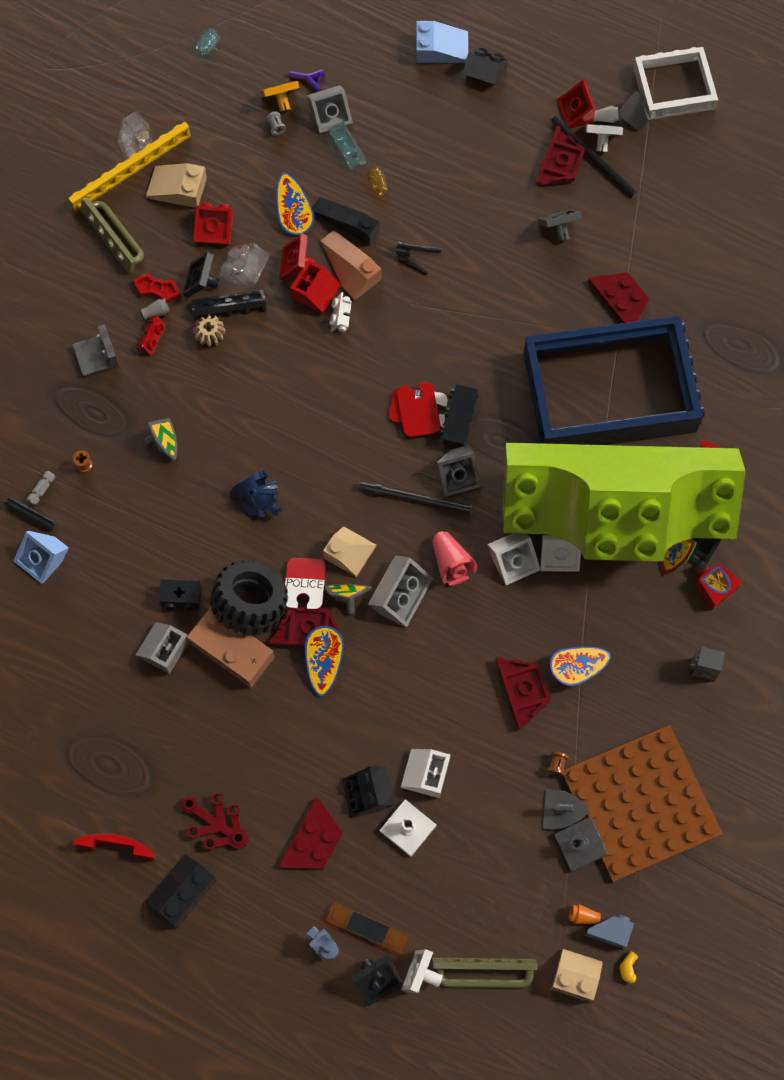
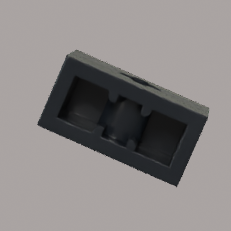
[159,579,201,611]

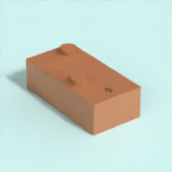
[187,607,275,688]

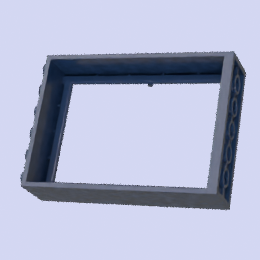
[523,316,705,445]

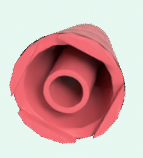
[432,531,477,586]

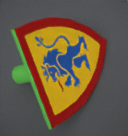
[661,539,697,575]

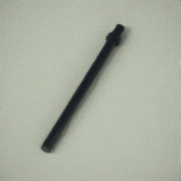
[551,116,637,197]

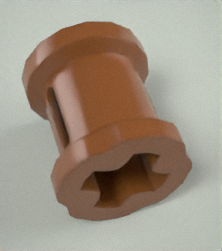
[73,450,93,473]
[547,751,569,776]

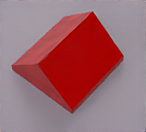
[557,80,595,129]

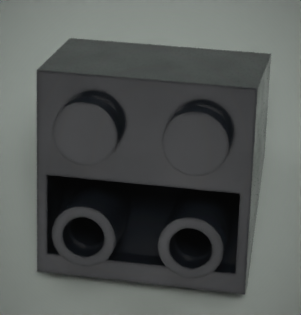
[462,47,508,84]
[342,766,395,818]

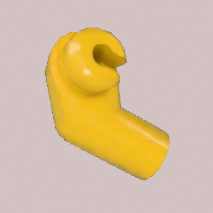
[619,951,638,984]

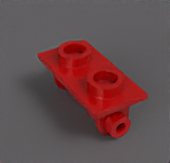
[136,315,166,356]

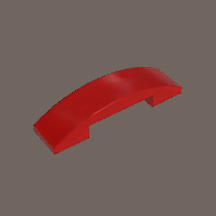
[73,834,156,861]

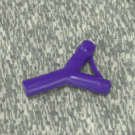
[289,70,325,92]

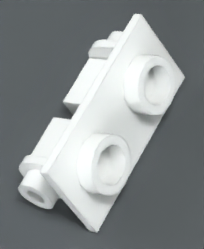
[330,292,352,332]

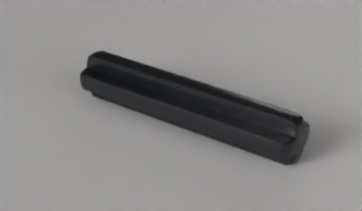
[5,497,57,530]

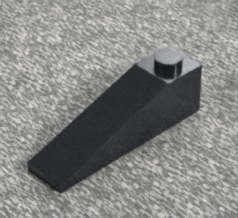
[312,197,380,246]

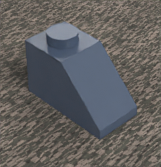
[585,915,634,950]

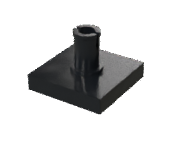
[182,252,220,298]
[352,954,403,1006]

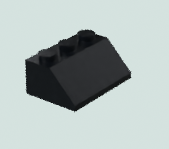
[146,854,217,928]

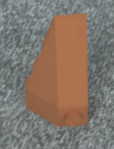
[320,230,382,301]

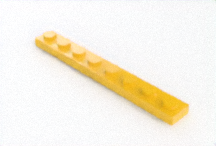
[69,122,191,212]

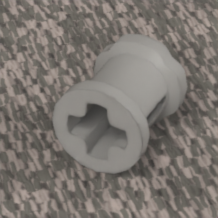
[265,112,286,136]

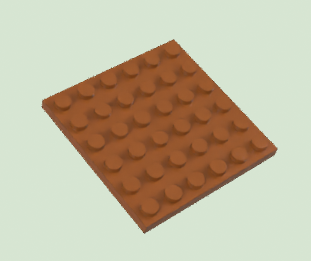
[563,725,723,883]

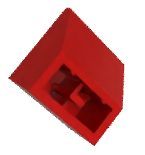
[290,260,341,314]

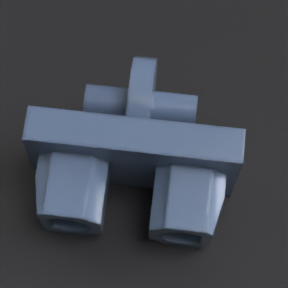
[306,926,339,960]

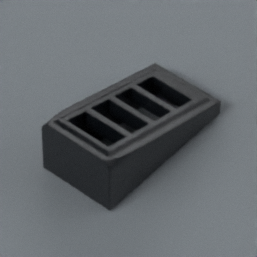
[688,538,723,565]

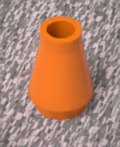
[569,904,601,925]

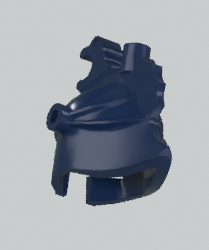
[229,470,285,519]

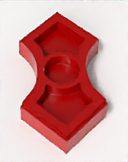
[132,273,182,303]

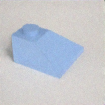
[13,531,68,584]

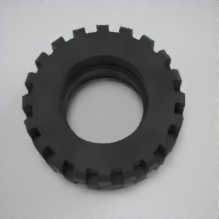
[210,560,288,636]

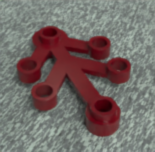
[182,793,249,851]

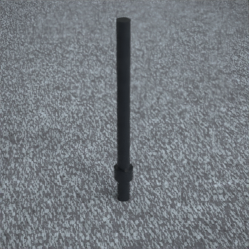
[359,482,471,513]

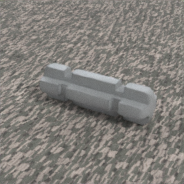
[27,471,55,505]

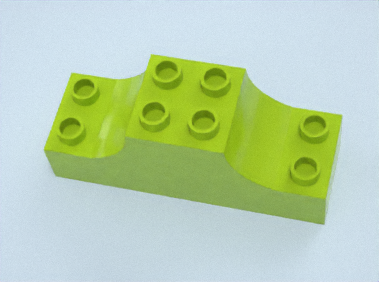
[502,443,745,561]

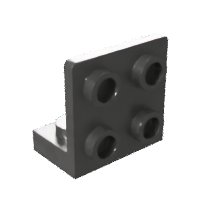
[73,324,119,377]

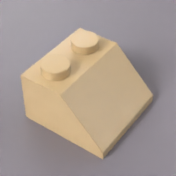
[551,949,603,1002]

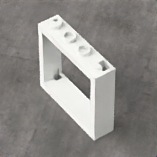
[633,47,718,120]

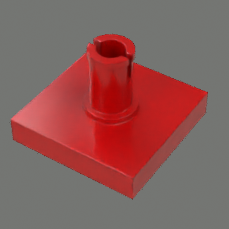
[279,233,315,281]

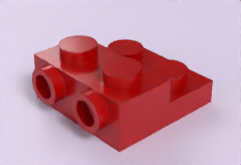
[194,203,234,245]

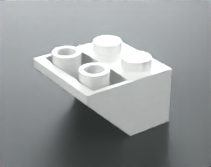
[401,749,450,798]

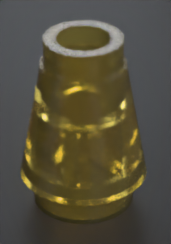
[367,167,389,196]

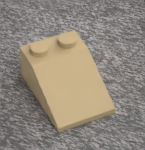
[146,163,207,208]

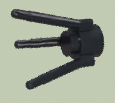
[396,241,442,274]

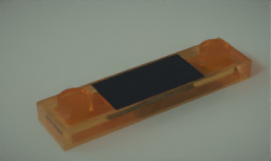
[326,902,410,955]

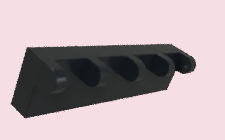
[191,290,267,321]

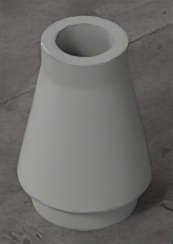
[594,105,619,123]
[141,298,170,320]

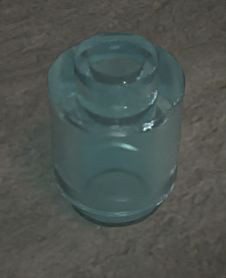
[196,28,220,55]

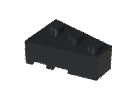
[440,384,479,446]

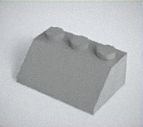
[368,556,433,627]

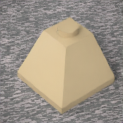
[323,527,376,577]

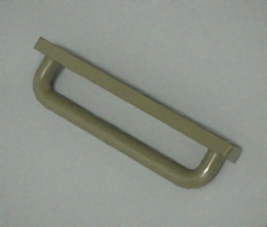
[80,198,144,274]
[433,958,537,988]

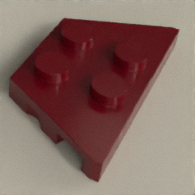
[535,126,585,186]
[588,272,650,323]
[270,607,345,650]
[495,657,551,730]
[279,797,343,870]

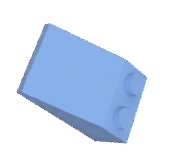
[416,21,468,63]

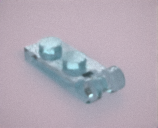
[328,121,367,170]

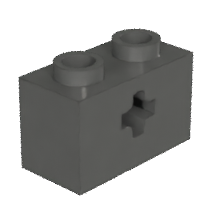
[690,647,725,681]

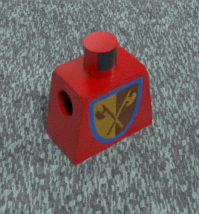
[695,561,743,610]

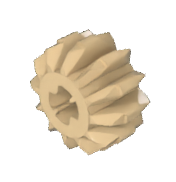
[193,315,225,347]

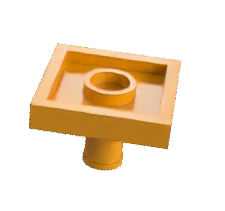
[260,81,299,111]

